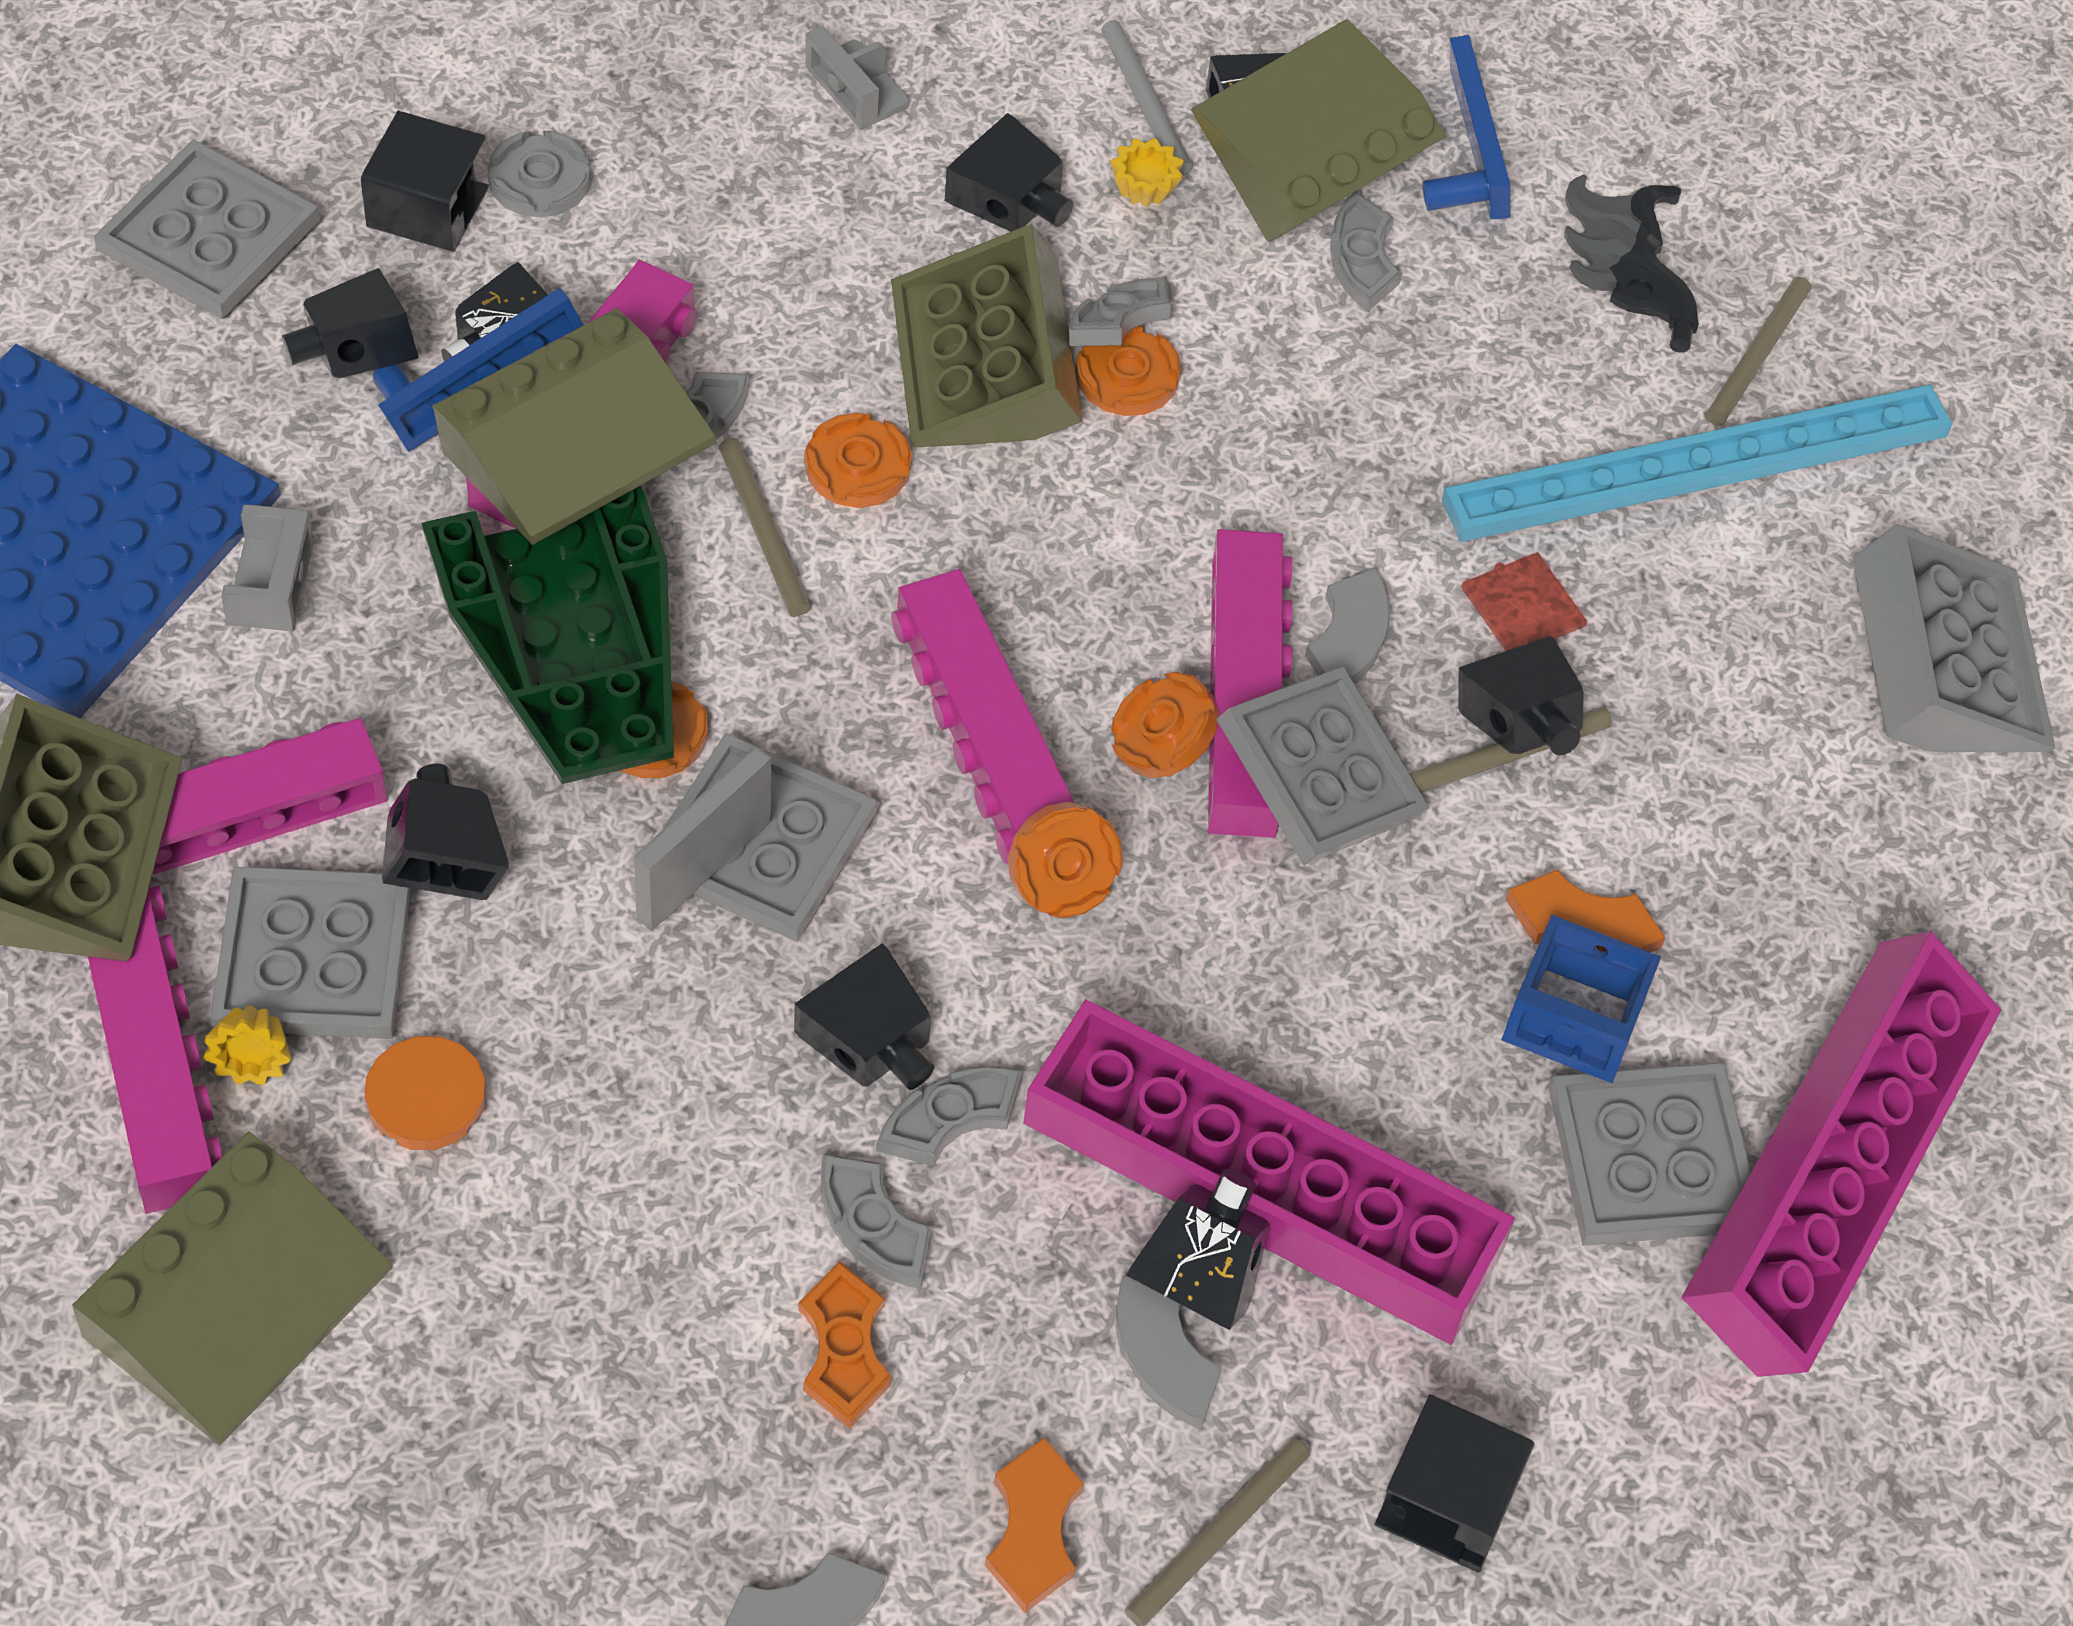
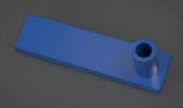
[1422,35,1510,220]
[373,288,584,452]

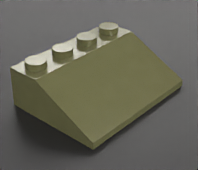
[1191,19,1446,242]
[891,224,1082,448]
[433,308,716,545]
[0,694,182,962]
[72,1131,392,1446]

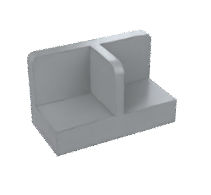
[805,26,909,130]

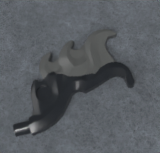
[1564,175,1699,353]

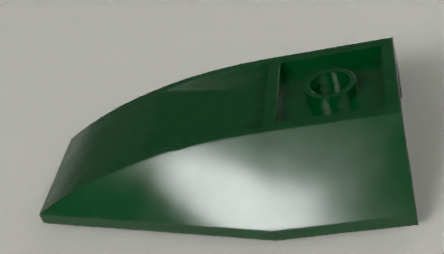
[422,485,674,784]

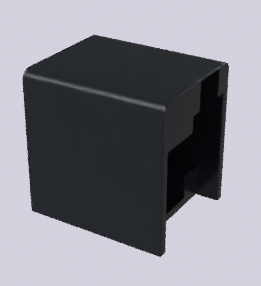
[361,110,489,252]
[1374,1394,1535,1573]

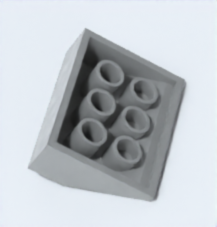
[1853,524,2055,752]

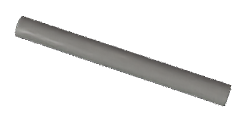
[1101,20,1192,175]

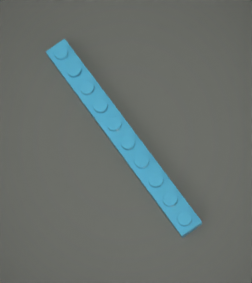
[1442,384,1952,542]

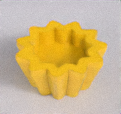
[1110,138,1184,207]
[203,1005,291,1085]

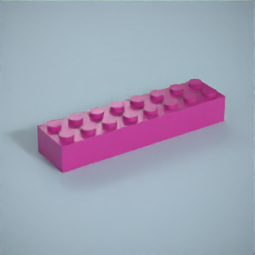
[1681,931,2002,1377]
[1023,999,1515,1345]

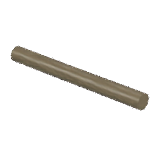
[1706,277,1811,426]
[719,438,810,617]
[1409,707,1612,793]
[1125,1438,1310,1626]

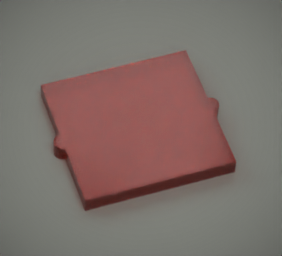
[1461,552,1587,651]

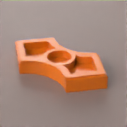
[1506,869,1665,952]
[798,1261,891,1429]
[985,1438,1084,1613]

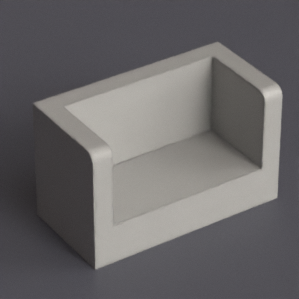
[221,504,313,632]

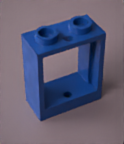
[1501,915,1661,1084]

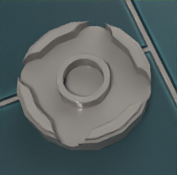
[488,130,591,218]

